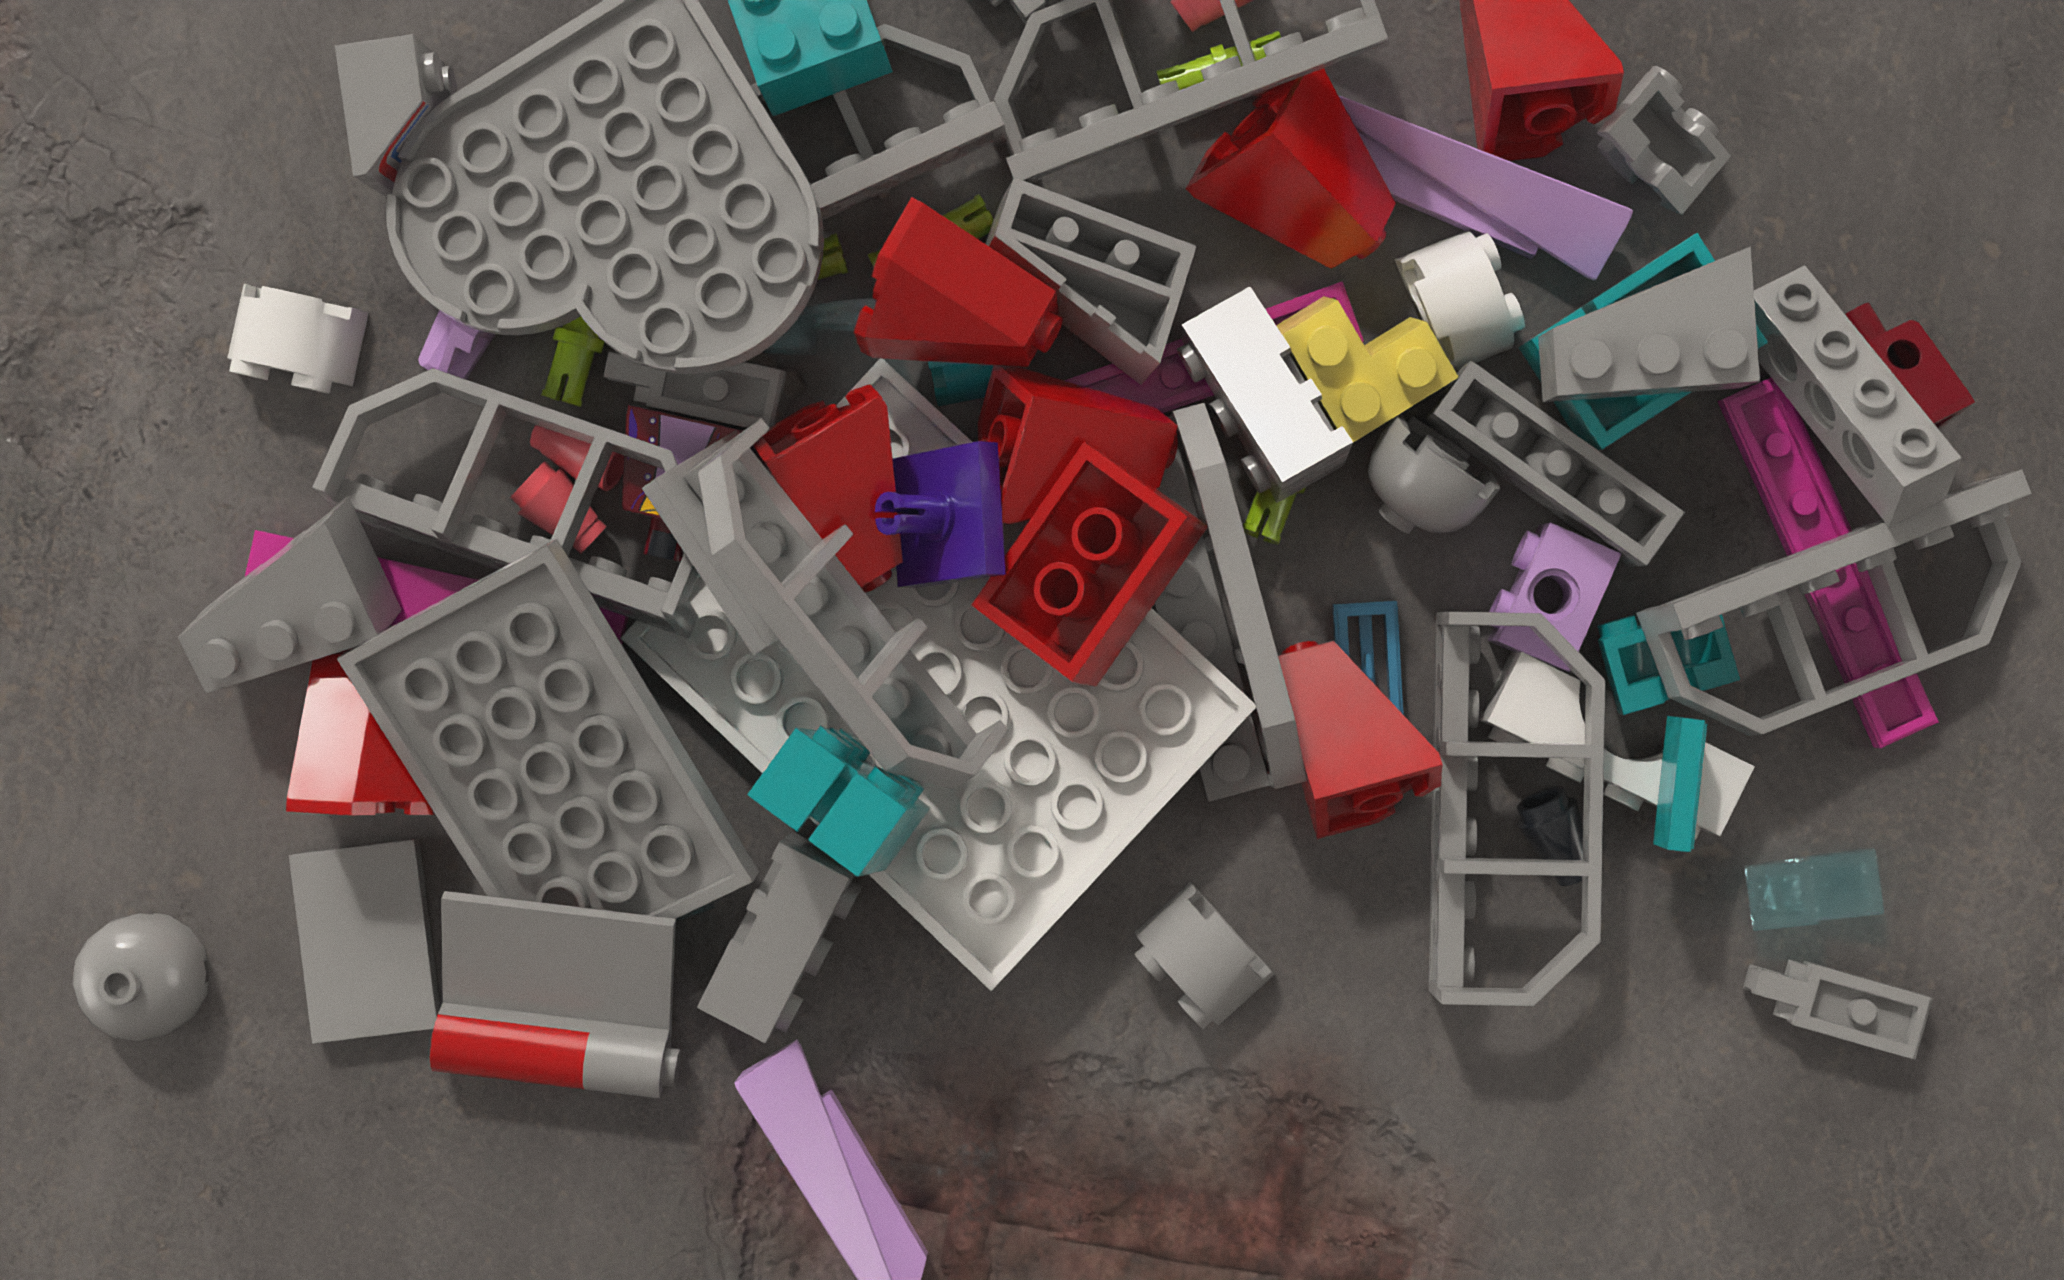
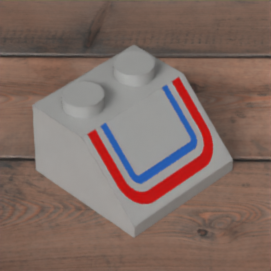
[335,34,458,197]

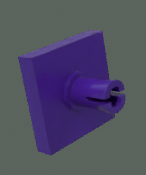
[875,441,1006,588]

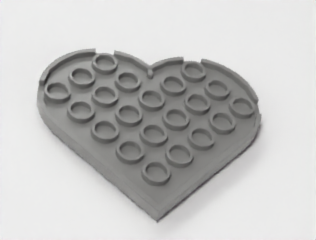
[386,0,824,374]

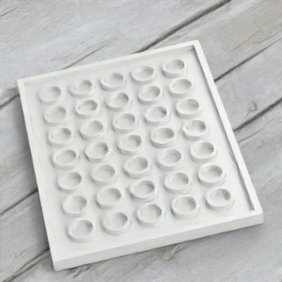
[621,358,1256,991]

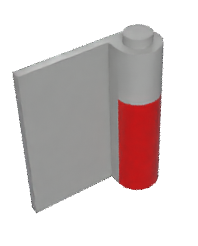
[430,891,681,1099]

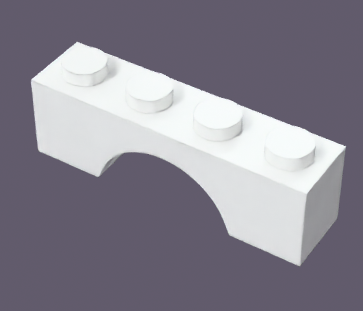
[1479,651,1755,840]

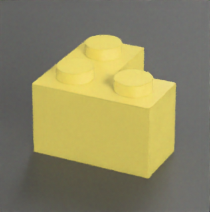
[1276,296,1459,443]

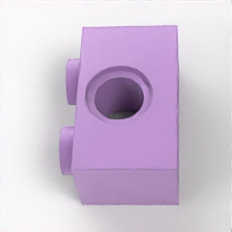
[1488,522,1622,672]

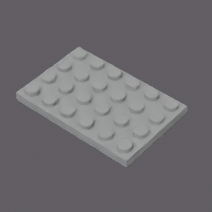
[337,539,759,919]

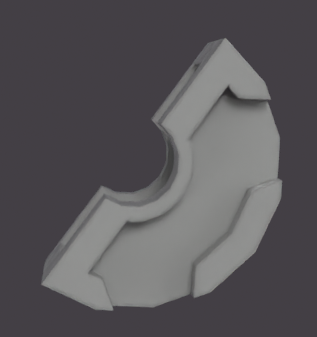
[1596,66,1731,215]
[1134,882,1275,1029]

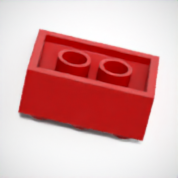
[971,442,1208,687]

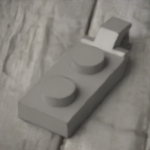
[603,352,787,429]
[1743,959,1933,1060]

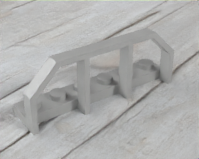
[994,0,1390,183]
[750,24,1007,221]
[312,368,699,639]
[1154,403,1307,802]
[684,418,1008,789]
[1636,469,2032,736]
[1429,612,1605,1006]

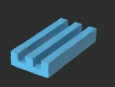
[1332,601,1403,714]

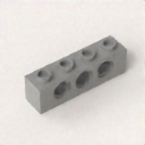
[1754,265,1961,528]
[1423,361,1685,568]

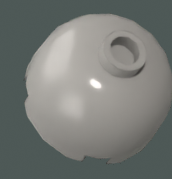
[1368,413,1500,534]
[72,913,209,1041]

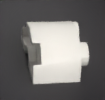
[1394,231,1525,371]
[227,284,369,394]

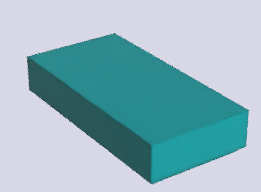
[1653,716,1707,852]

